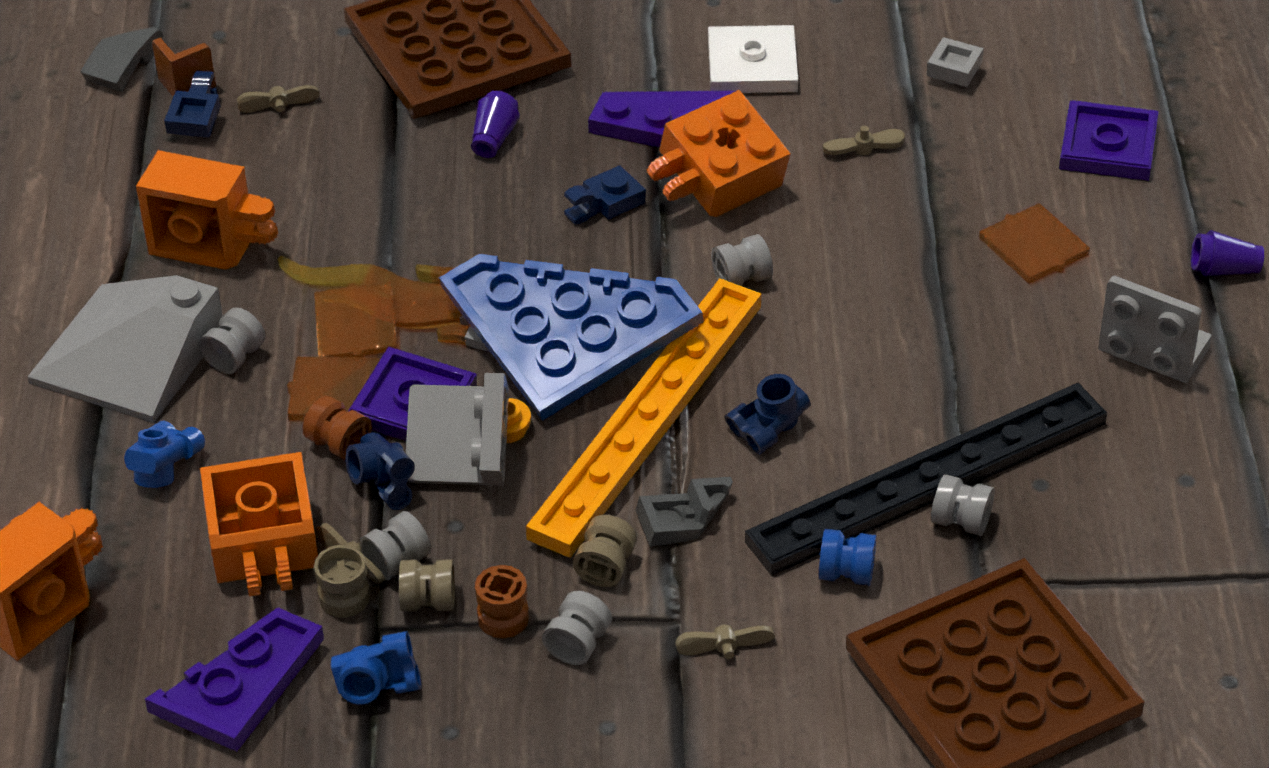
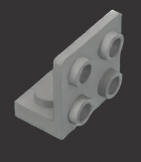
[1098,276,1212,384]
[406,373,509,486]

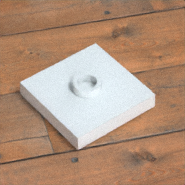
[708,25,798,93]

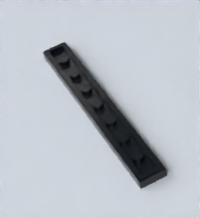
[745,382,1107,576]

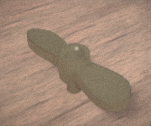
[237,85,320,113]
[823,126,905,155]
[316,523,385,584]
[675,625,775,659]

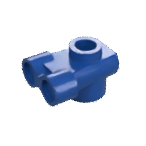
[124,421,205,488]
[331,631,421,704]

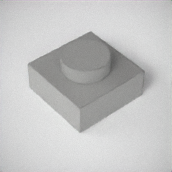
[926,37,984,87]

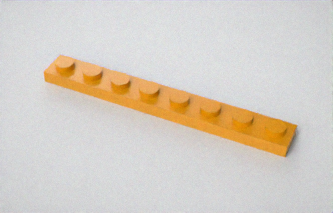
[526,278,761,558]

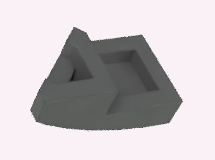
[80,27,164,92]
[635,477,733,546]

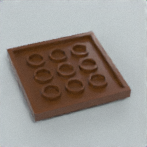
[344,0,572,119]
[846,558,1144,768]

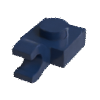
[164,70,221,138]
[564,165,646,224]

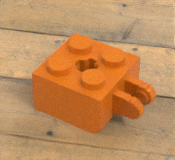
[646,90,791,217]
[136,150,278,270]
[200,452,318,597]
[0,502,103,661]

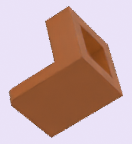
[152,38,216,97]

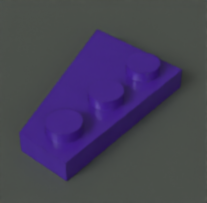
[588,90,741,148]
[145,608,324,752]

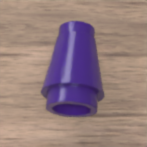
[471,91,520,158]
[1191,230,1264,276]

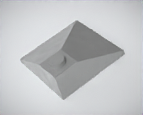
[28,275,223,423]

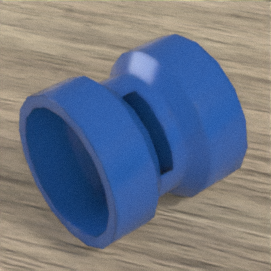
[818,529,877,586]

